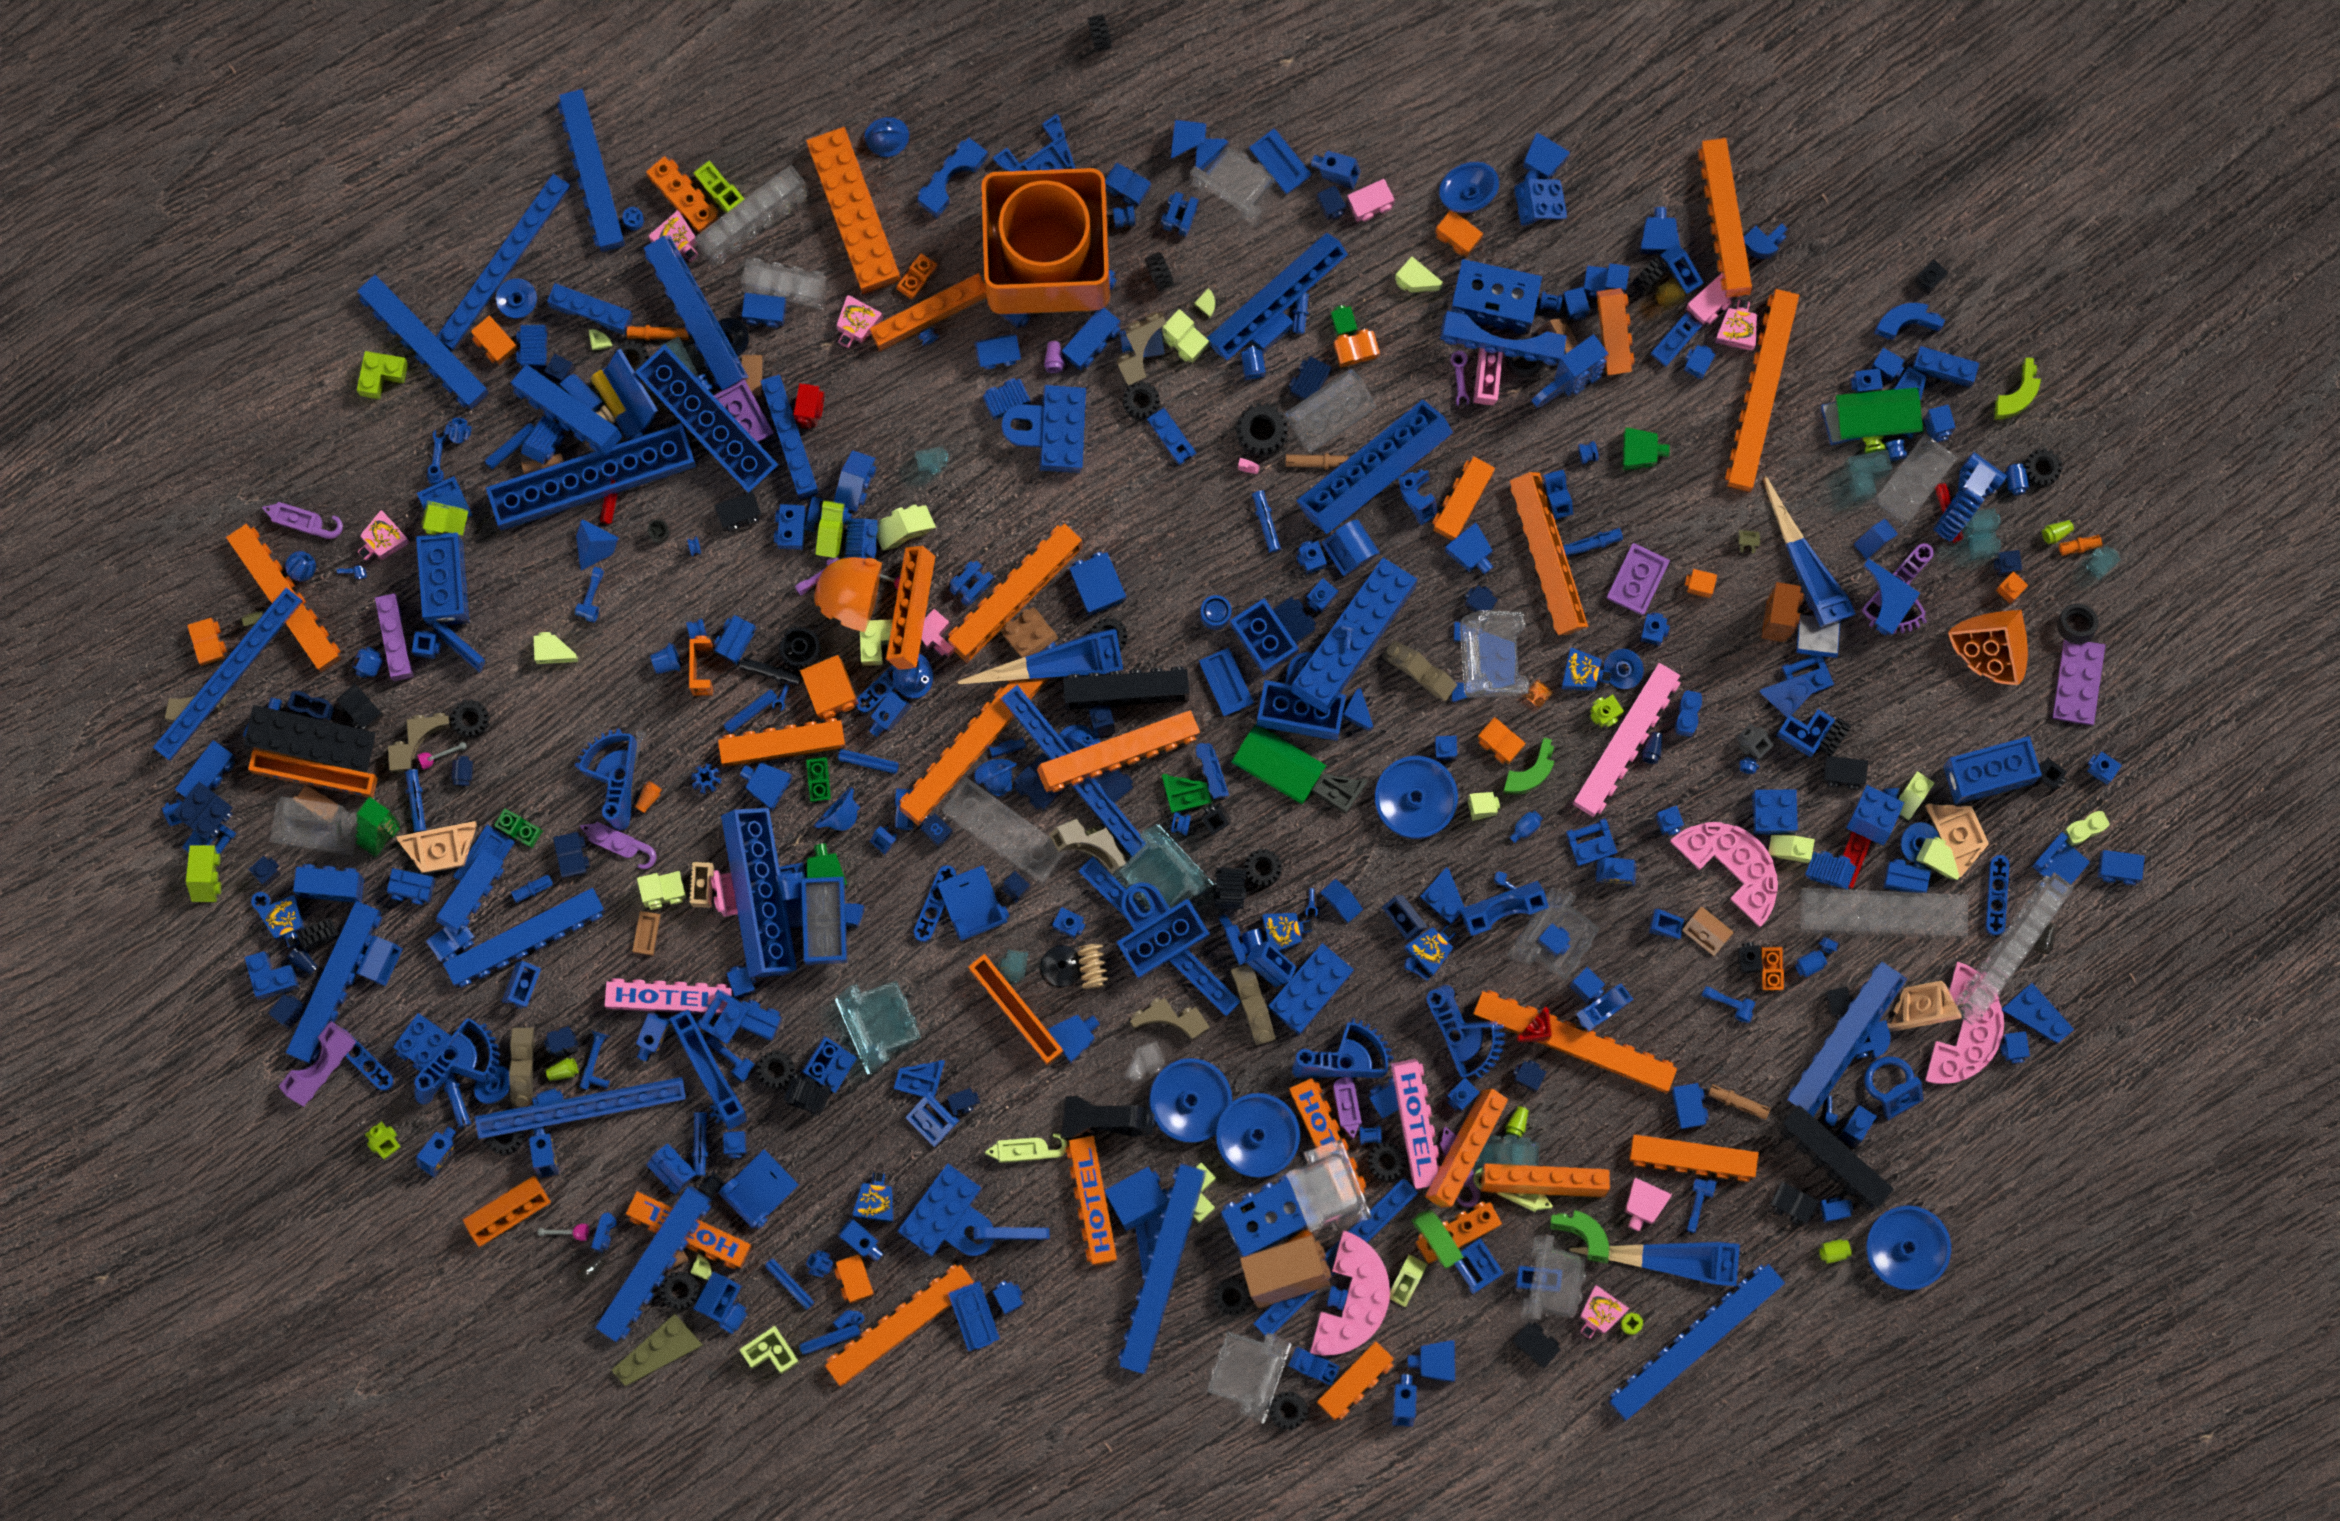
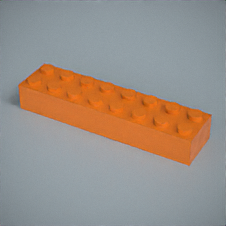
[806,127,901,295]
[948,523,1082,663]

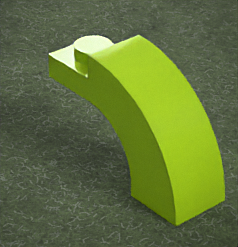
[693,160,745,214]
[1994,358,2041,420]

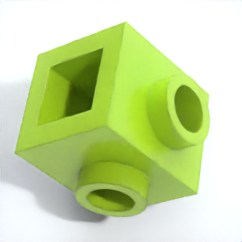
[1590,694,1624,728]
[365,1122,401,1159]

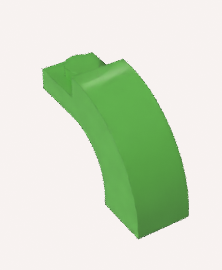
[1503,737,1555,795]
[1411,1209,1464,1268]
[1550,1210,1609,1264]

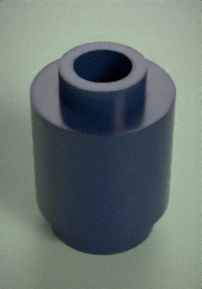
[451,756,473,786]

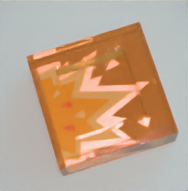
[1524,679,1553,709]

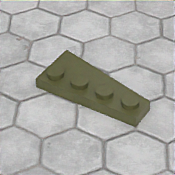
[612,1314,703,1386]

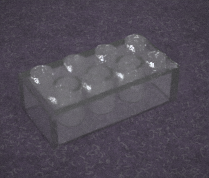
[741,258,828,310]
[1284,369,1377,453]
[1873,434,1958,526]

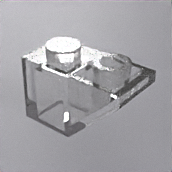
[1125,1041,1165,1082]

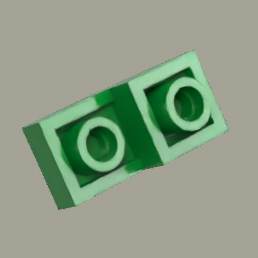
[806,757,831,801]
[494,808,543,848]

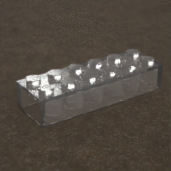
[694,165,808,267]
[942,777,1067,886]

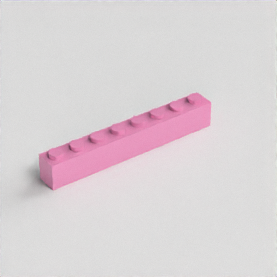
[1573,663,1680,817]

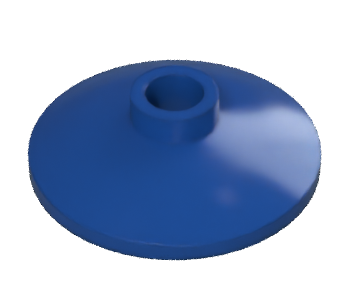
[496,278,537,319]
[1604,649,1644,689]
[1901,822,1940,864]
[474,1066,510,1104]

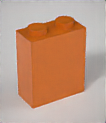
[800,655,859,720]

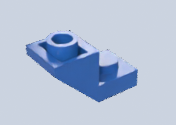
[1288,1347,1340,1386]

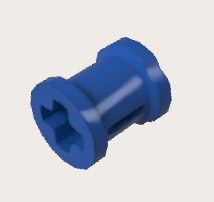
[1539,291,1563,313]
[1359,1126,1381,1145]

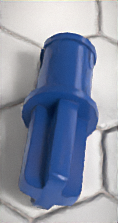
[1293,293,1309,334]
[511,875,553,903]

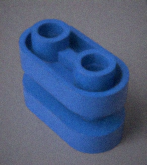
[1160,192,1199,237]
[949,561,995,607]

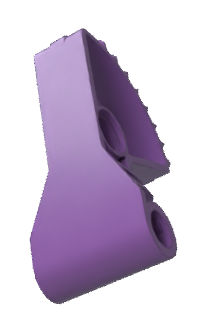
[1862,543,1934,634]

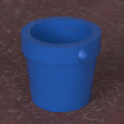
[650,643,682,674]
[776,872,803,900]

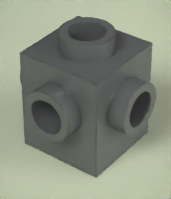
[1736,723,1774,759]

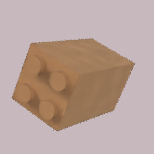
[1240,1235,1332,1308]

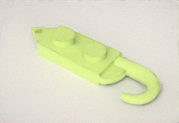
[985,1133,1068,1163]
[1473,1168,1553,1212]

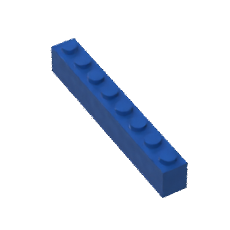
[557,89,625,252]
[1206,233,1348,361]
[644,235,749,391]
[357,275,489,410]
[443,888,606,988]
[286,901,382,1065]
[1787,961,1907,1117]
[596,1186,712,1342]

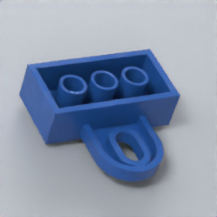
[1532,334,1608,408]
[1001,385,1086,473]
[1256,652,1346,741]
[1117,882,1211,979]
[898,1163,994,1258]

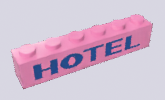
[605,978,733,1015]
[1391,1059,1441,1189]

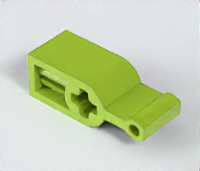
[815,501,844,558]

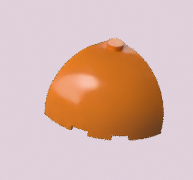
[814,557,882,632]
[1948,610,2028,685]

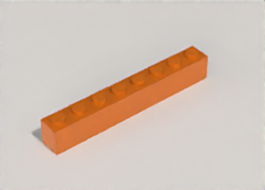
[1698,138,1752,298]
[1510,472,1588,635]
[226,523,341,673]
[1037,710,1200,792]
[825,1265,974,1387]

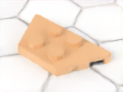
[1925,804,1989,878]
[397,821,477,874]
[1887,981,1962,1032]

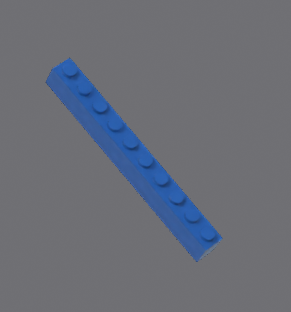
[1118,1163,1207,1374]
[1609,1264,1785,1421]

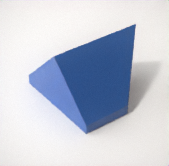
[1171,120,1206,159]
[576,519,619,571]

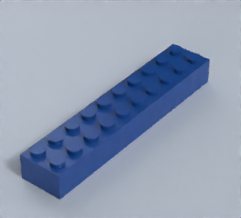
[486,424,696,531]

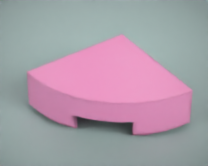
[1238,458,1260,474]

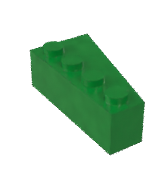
[356,796,400,858]

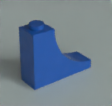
[1863,559,1920,636]

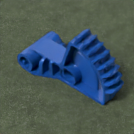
[1933,452,2007,542]
[575,729,637,831]
[1427,985,1505,1078]
[415,1018,499,1105]
[1292,1018,1393,1079]

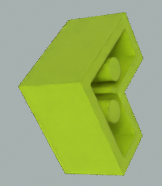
[357,351,408,399]
[422,500,468,536]
[186,845,221,902]

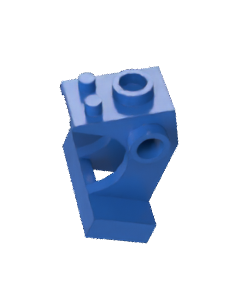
[1399,469,1438,526]

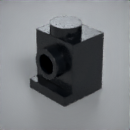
[2038,757,2067,791]
[1737,942,1764,974]

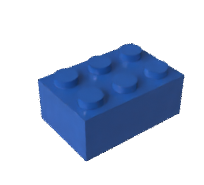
[1230,598,1299,675]
[293,864,364,903]

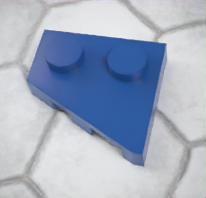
[1759,674,1817,718]
[1420,867,1464,925]
[1218,914,1248,965]
[894,1060,945,1098]

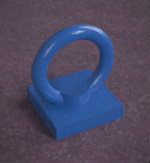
[1864,1056,1924,1120]

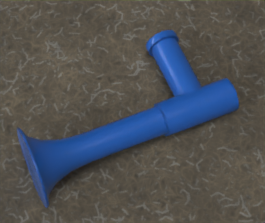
[579,1030,611,1089]

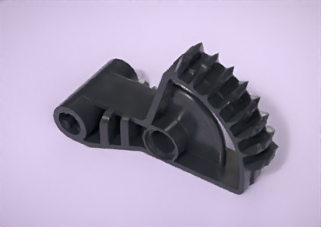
[1060,1096,1155,1140]

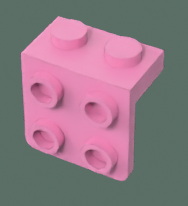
[711,870,738,917]

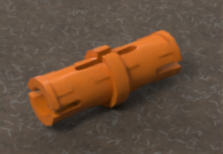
[2059,535,2102,556]

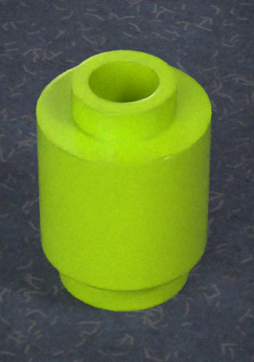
[1819,1239,1851,1264]

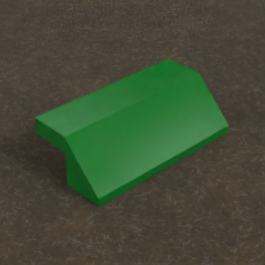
[1836,387,1923,439]
[1231,724,1327,805]

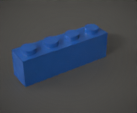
[436,849,504,934]

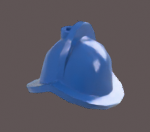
[864,117,910,157]
[893,654,933,699]
[1059,725,1101,752]
[974,759,1017,796]

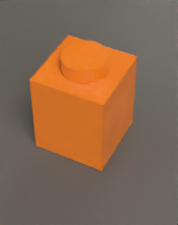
[1684,569,1717,598]
[1996,571,2028,605]

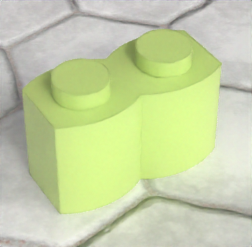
[2063,811,2110,847]

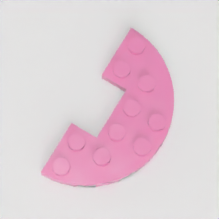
[1670,822,1778,928]
[1925,962,2004,1084]
[1310,1230,1390,1355]

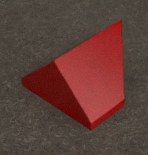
[1516,1006,1552,1042]

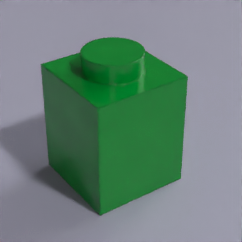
[1330,305,1358,337]

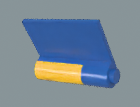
[590,348,658,441]

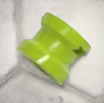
[1863,435,1885,454]
[1621,1313,1643,1335]

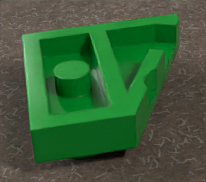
[1162,774,1212,814]

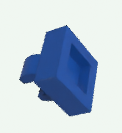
[162,799,182,826]
[869,826,897,855]

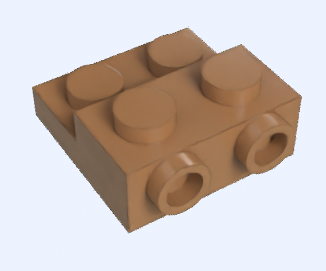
[1000,607,1058,658]

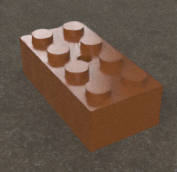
[1761,582,1804,643]

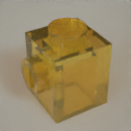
[1655,278,1685,311]

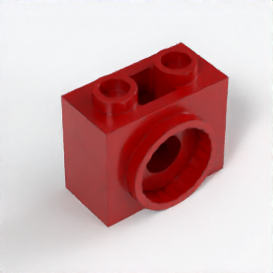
[794,383,825,429]

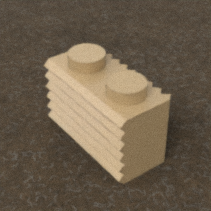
[689,862,714,908]

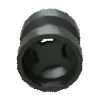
[648,519,670,544]

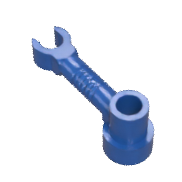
[427,430,447,485]
[575,567,604,623]
[1701,986,1755,1023]
[706,1035,755,1083]
[1687,1179,1717,1233]

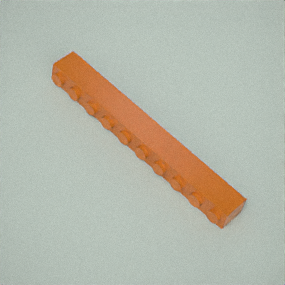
[1725,289,1799,492]
[899,677,1051,826]
[1472,990,1677,1094]

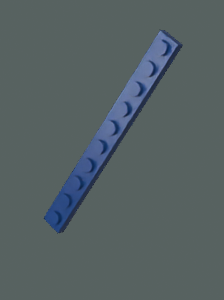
[437,174,570,351]
[153,588,303,761]
[1000,685,1148,859]
[1079,856,1241,1017]
[475,1077,686,1139]
[1254,1178,1419,1339]

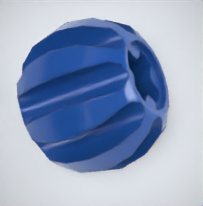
[285,551,316,582]
[691,764,722,794]

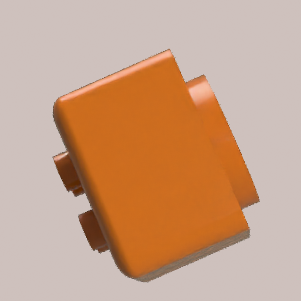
[981,168,1110,314]

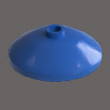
[1439,162,1499,213]

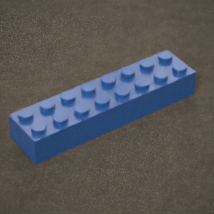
[635,344,778,493]
[1296,399,1453,534]
[1291,558,1417,714]
[721,808,797,978]

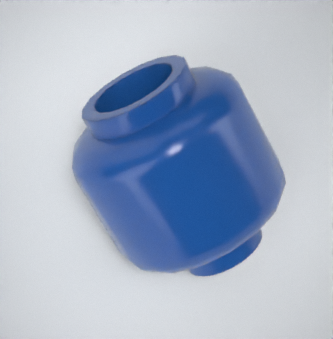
[352,646,383,679]

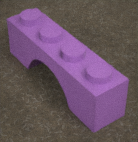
[375,593,414,681]
[279,1022,356,1107]

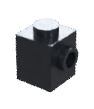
[1914,259,1949,294]
[1201,803,1231,835]
[1825,987,1854,1020]

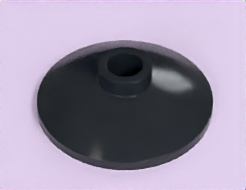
[718,318,749,357]
[1041,945,1083,987]

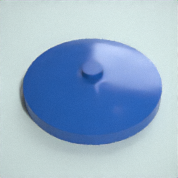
[1375,756,1458,839]
[1149,1058,1232,1142]
[1216,1093,1300,1178]
[1866,1206,1951,1290]

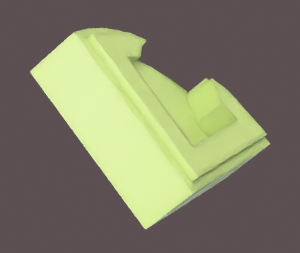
[1195,289,1215,318]
[589,329,613,351]
[691,1254,712,1280]

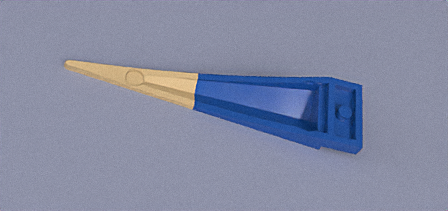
[1763,477,1856,627]
[956,629,1123,684]
[1569,1241,1740,1286]

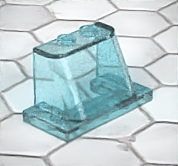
[1119,824,1214,909]
[835,981,921,1074]

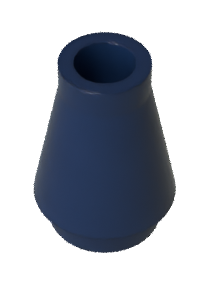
[1641,732,1663,764]
[287,945,318,975]

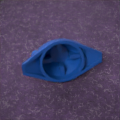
[814,787,860,831]

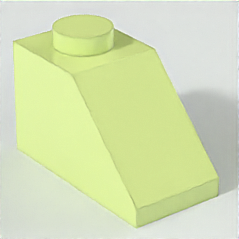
[1395,257,1443,292]
[534,632,578,664]
[1898,771,1934,820]
[1467,792,1500,821]
[1768,835,1815,863]
[1916,837,1959,880]
[1389,1255,1427,1307]

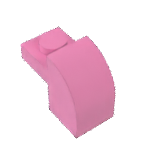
[922,609,954,657]

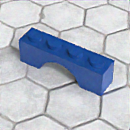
[917,138,988,218]
[547,283,633,336]
[1460,881,1549,936]

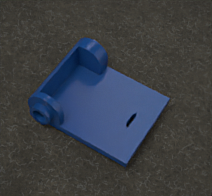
[937,865,1009,941]
[718,1149,799,1229]

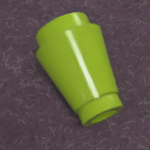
[2042,520,2074,544]
[546,1058,579,1081]
[1505,1106,1529,1139]

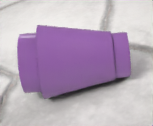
[1044,341,1064,373]

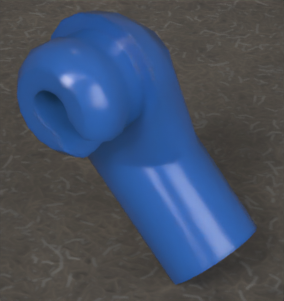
[832,1310,864,1330]

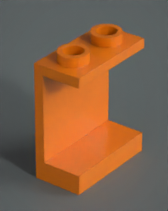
[689,636,714,696]

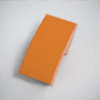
[896,253,938,300]
[1761,947,1784,990]

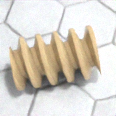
[1078,944,1108,989]

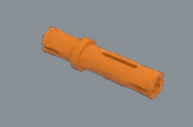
[627,325,689,341]

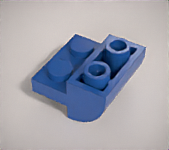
[417,476,472,517]
[1321,519,1380,576]
[802,1036,857,1093]

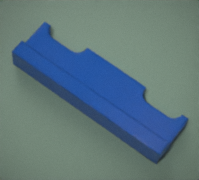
[804,496,823,533]
[989,737,1026,758]

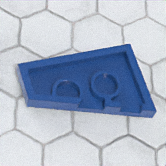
[2002,983,2074,1044]

